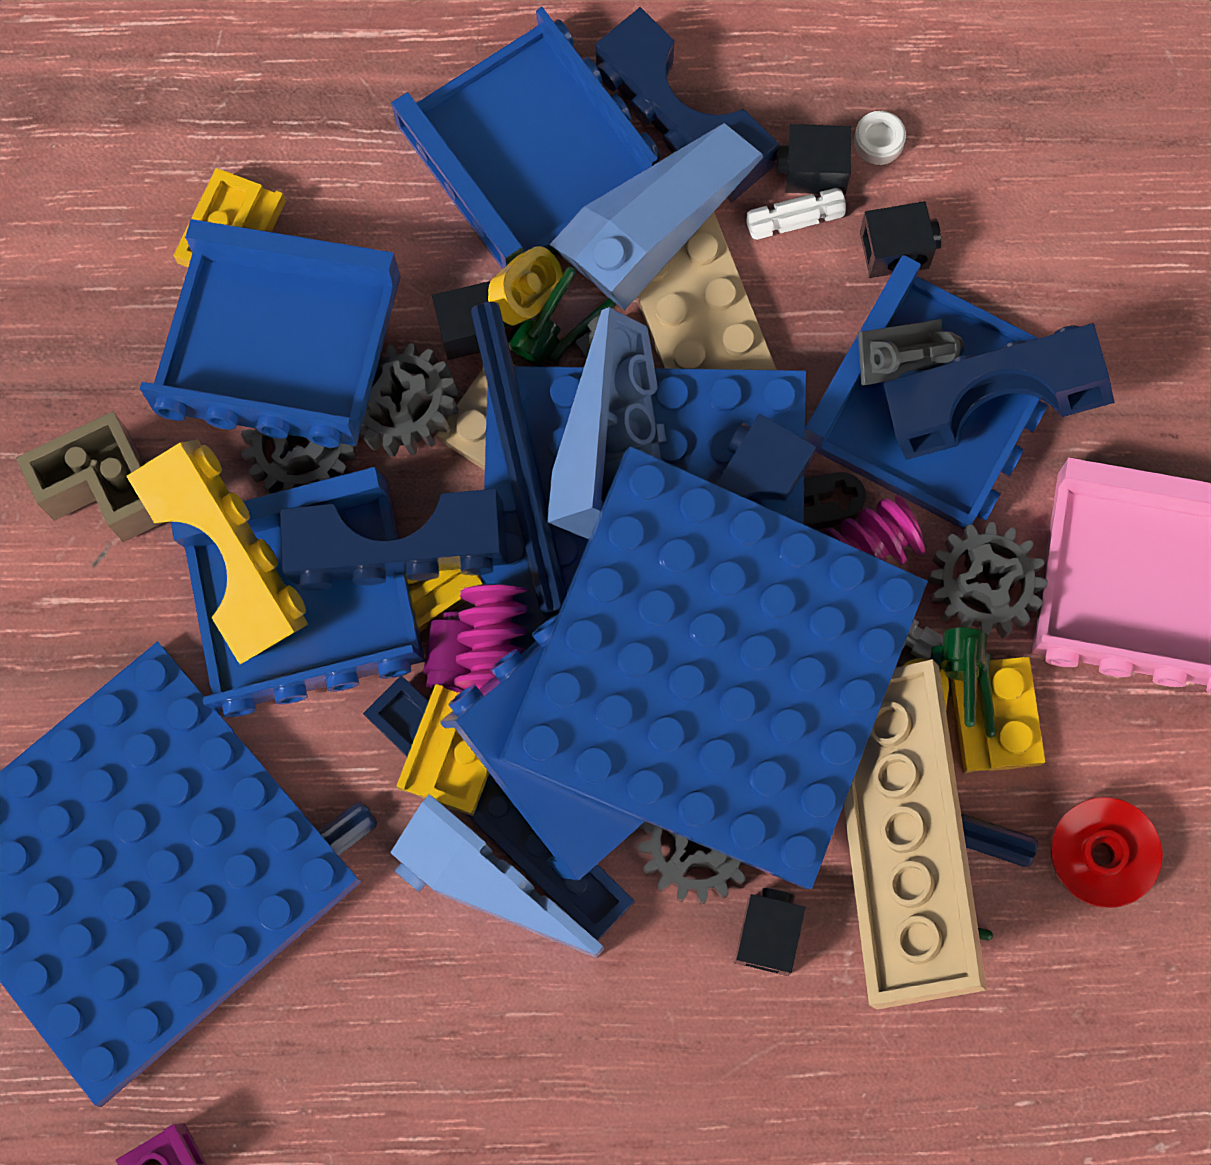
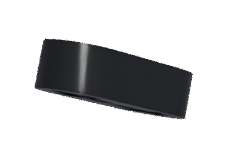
[804,472,866,530]

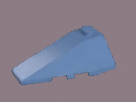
[550,123,763,311]
[548,307,666,539]
[390,794,604,958]

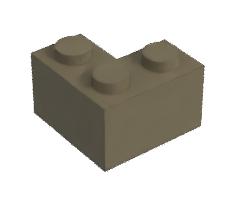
[16,411,164,542]

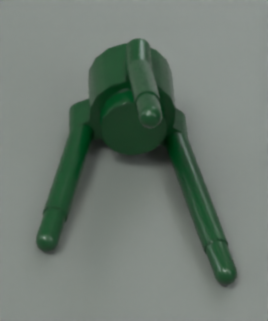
[508,247,617,367]
[930,627,996,738]

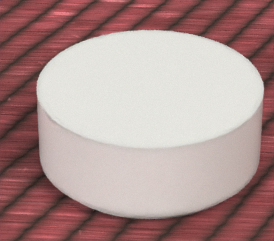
[854,111,906,165]

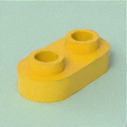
[488,246,563,325]

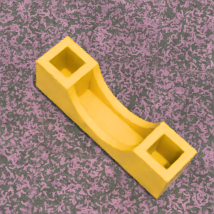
[126,439,309,664]

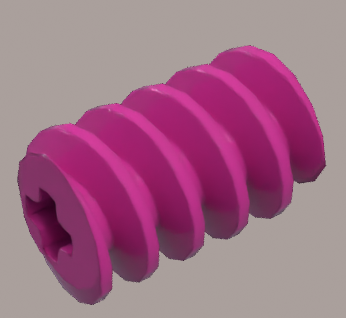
[822,495,925,566]
[454,584,529,689]

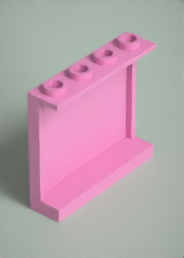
[1031,458,1211,694]

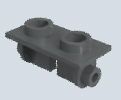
[858,319,964,385]

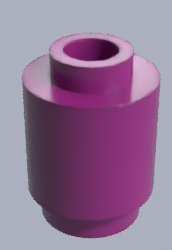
[423,612,474,693]

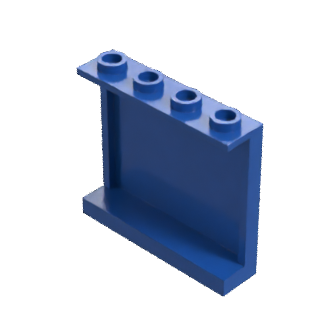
[391,7,660,269]
[140,219,401,448]
[805,255,1048,530]
[170,467,425,718]
[440,615,645,880]

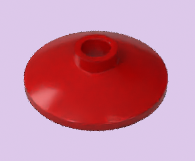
[1051,797,1163,908]

